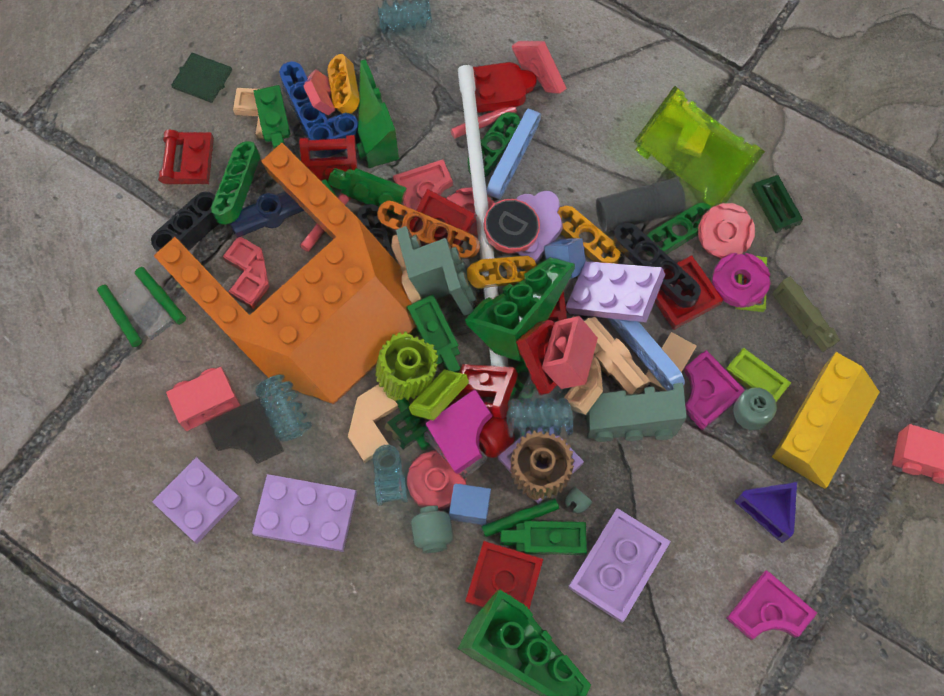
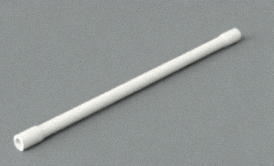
[458,65,509,367]

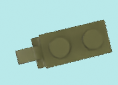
[773,276,840,352]

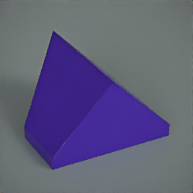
[734,482,797,543]

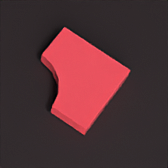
[512,41,567,94]
[393,159,453,214]

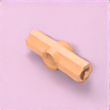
[584,317,650,395]

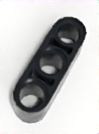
[151,191,219,253]

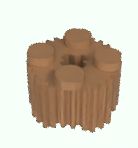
[510,430,574,500]

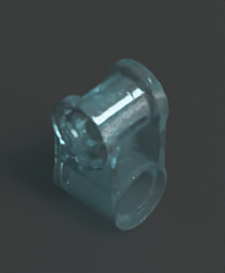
[373,445,408,506]

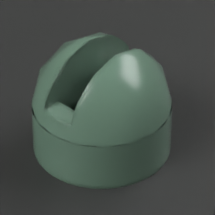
[565,486,593,514]

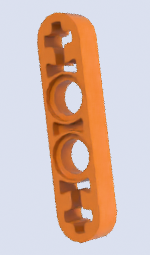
[377,201,480,259]

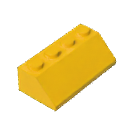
[772,352,880,489]

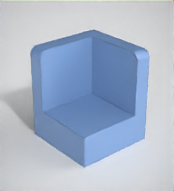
[544,238,586,279]
[449,484,491,525]

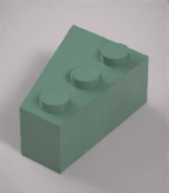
[586,383,687,442]

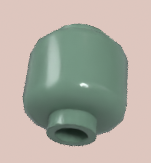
[733,388,777,430]
[411,506,453,553]

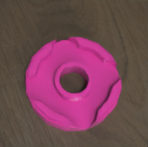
[712,253,771,308]

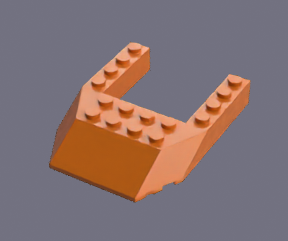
[153,143,416,404]

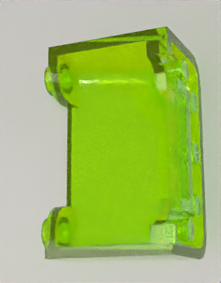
[633,86,765,207]

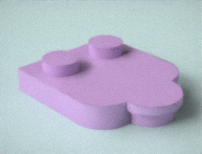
[515,191,563,264]

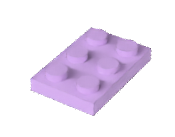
[566,261,665,322]
[252,474,357,552]
[568,508,671,623]

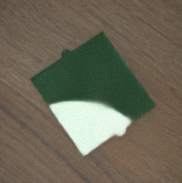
[171,53,232,103]

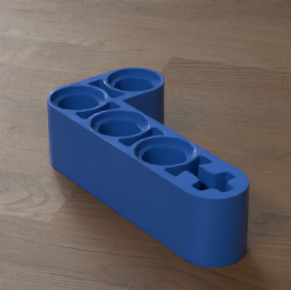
[279,61,360,158]

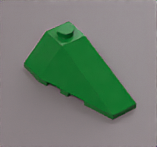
[356,59,399,168]
[465,257,575,361]
[458,589,591,696]

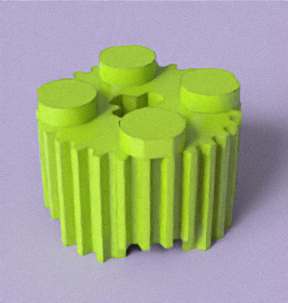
[375,331,438,401]

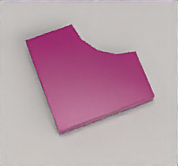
[683,350,745,431]
[425,390,493,474]
[726,570,817,640]

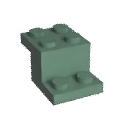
[396,226,476,316]

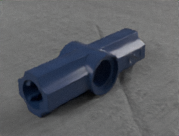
[230,191,305,238]

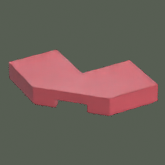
[303,70,335,116]
[223,237,270,309]

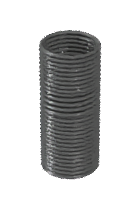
[596,178,686,233]

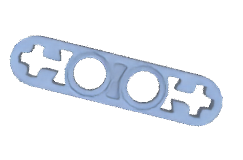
[487,108,541,200]
[608,318,685,391]

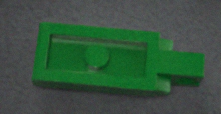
[253,85,291,149]
[328,168,407,216]
[407,294,461,372]
[500,521,587,555]

